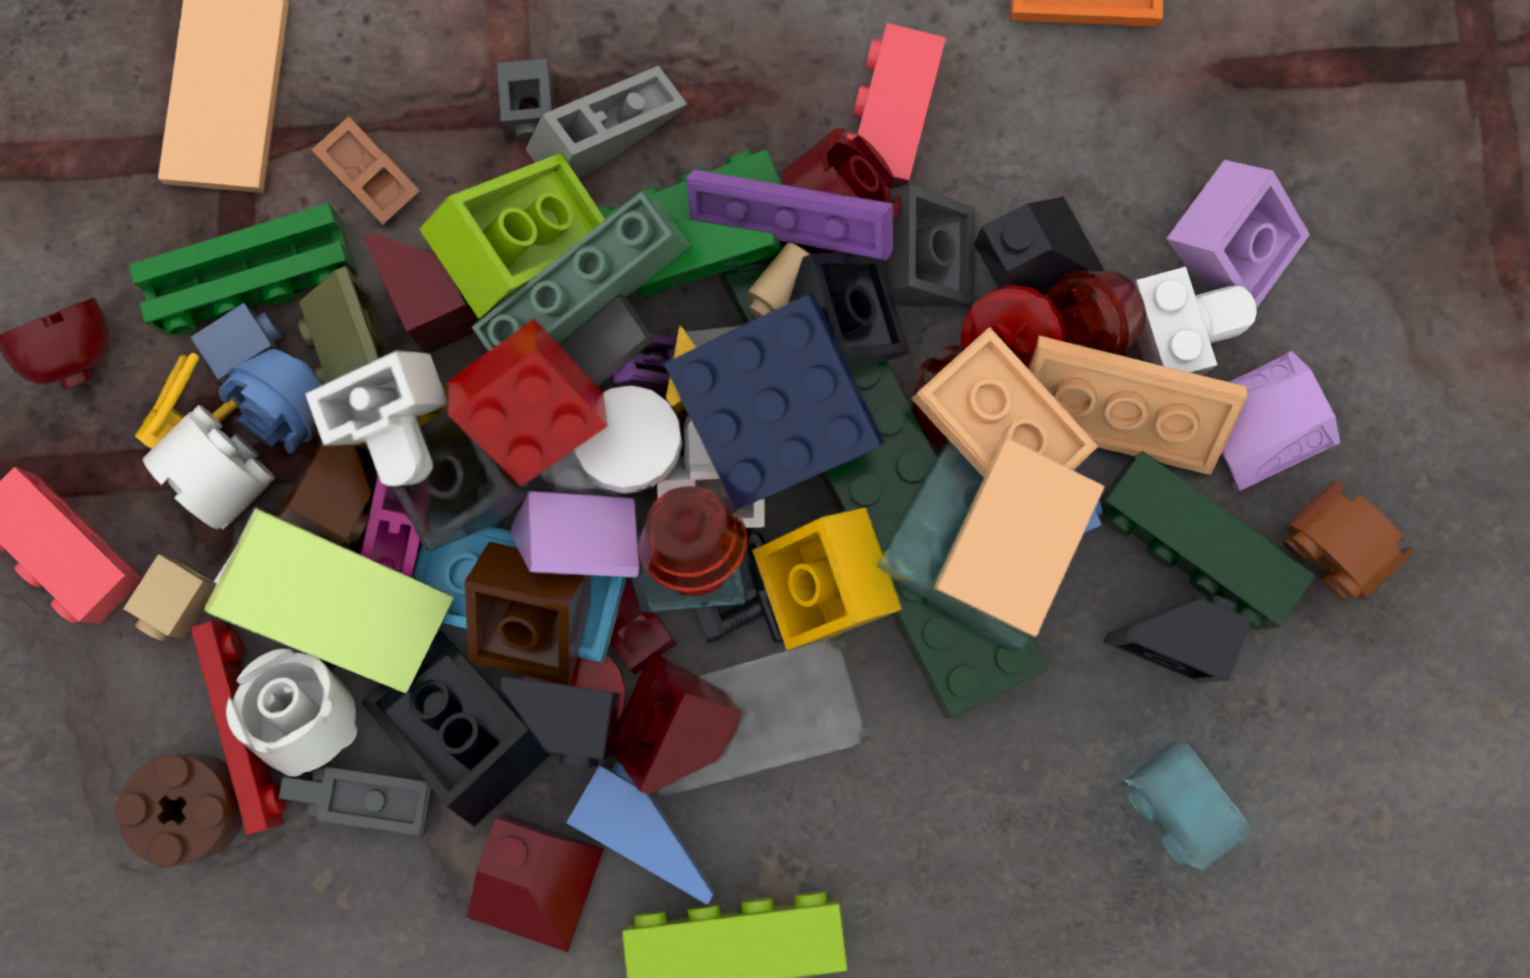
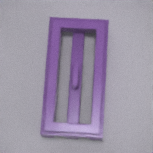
[613,332,677,391]

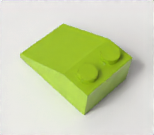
[419,153,605,319]

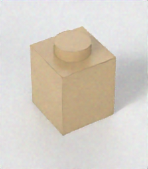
[124,554,217,641]

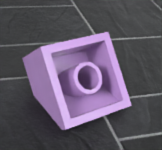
[1166,160,1310,309]

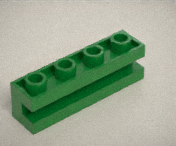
[128,203,358,336]

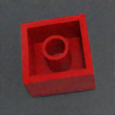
[448,319,608,487]

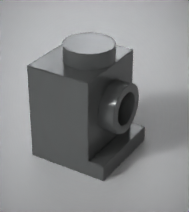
[497,58,555,143]

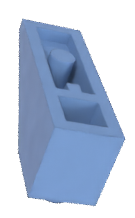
[566,761,714,905]

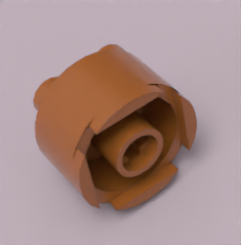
[1282,481,1413,601]

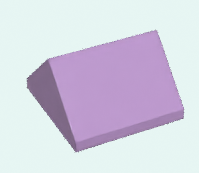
[511,491,639,577]

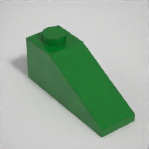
[630,217,783,299]

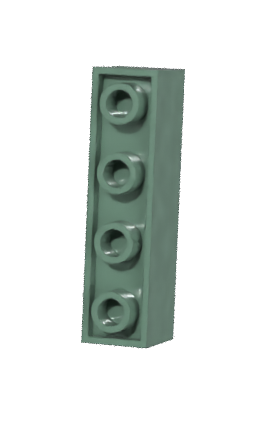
[472,191,691,351]

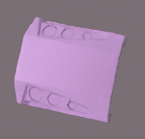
[1221,351,1340,493]

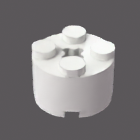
[142,405,275,530]
[226,649,357,776]

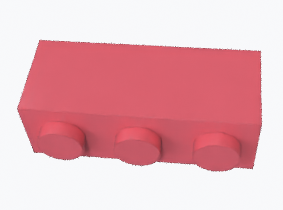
[847,23,946,189]
[0,467,143,625]

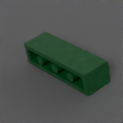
[1100,451,1316,630]

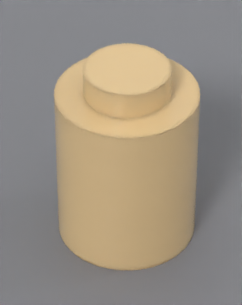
[747,243,809,318]

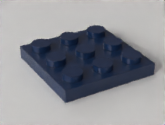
[664,292,884,510]

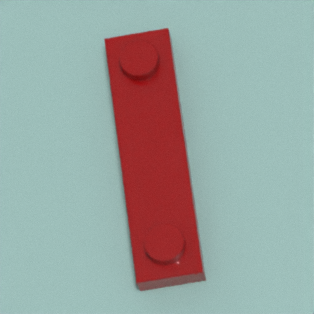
[191,621,286,835]

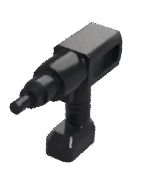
[693,527,784,643]

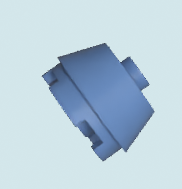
[218,349,322,453]

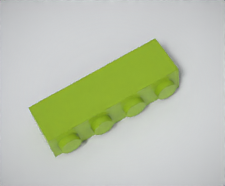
[622,891,847,978]

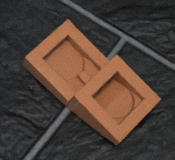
[312,116,420,225]

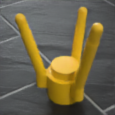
[135,353,238,449]

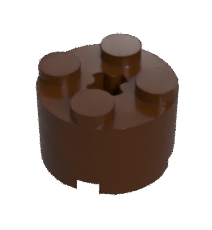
[113,754,243,867]

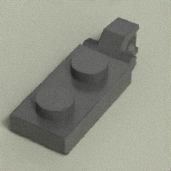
[279,766,433,836]

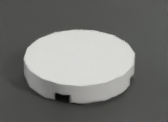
[575,385,682,493]

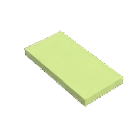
[204,508,454,693]

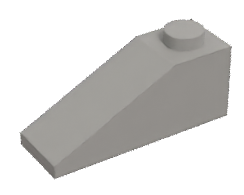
[525,66,687,179]

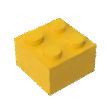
[752,507,902,651]

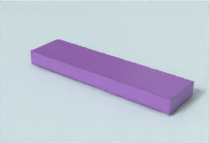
[686,170,893,260]

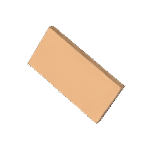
[158,0,289,193]
[1028,336,1247,475]

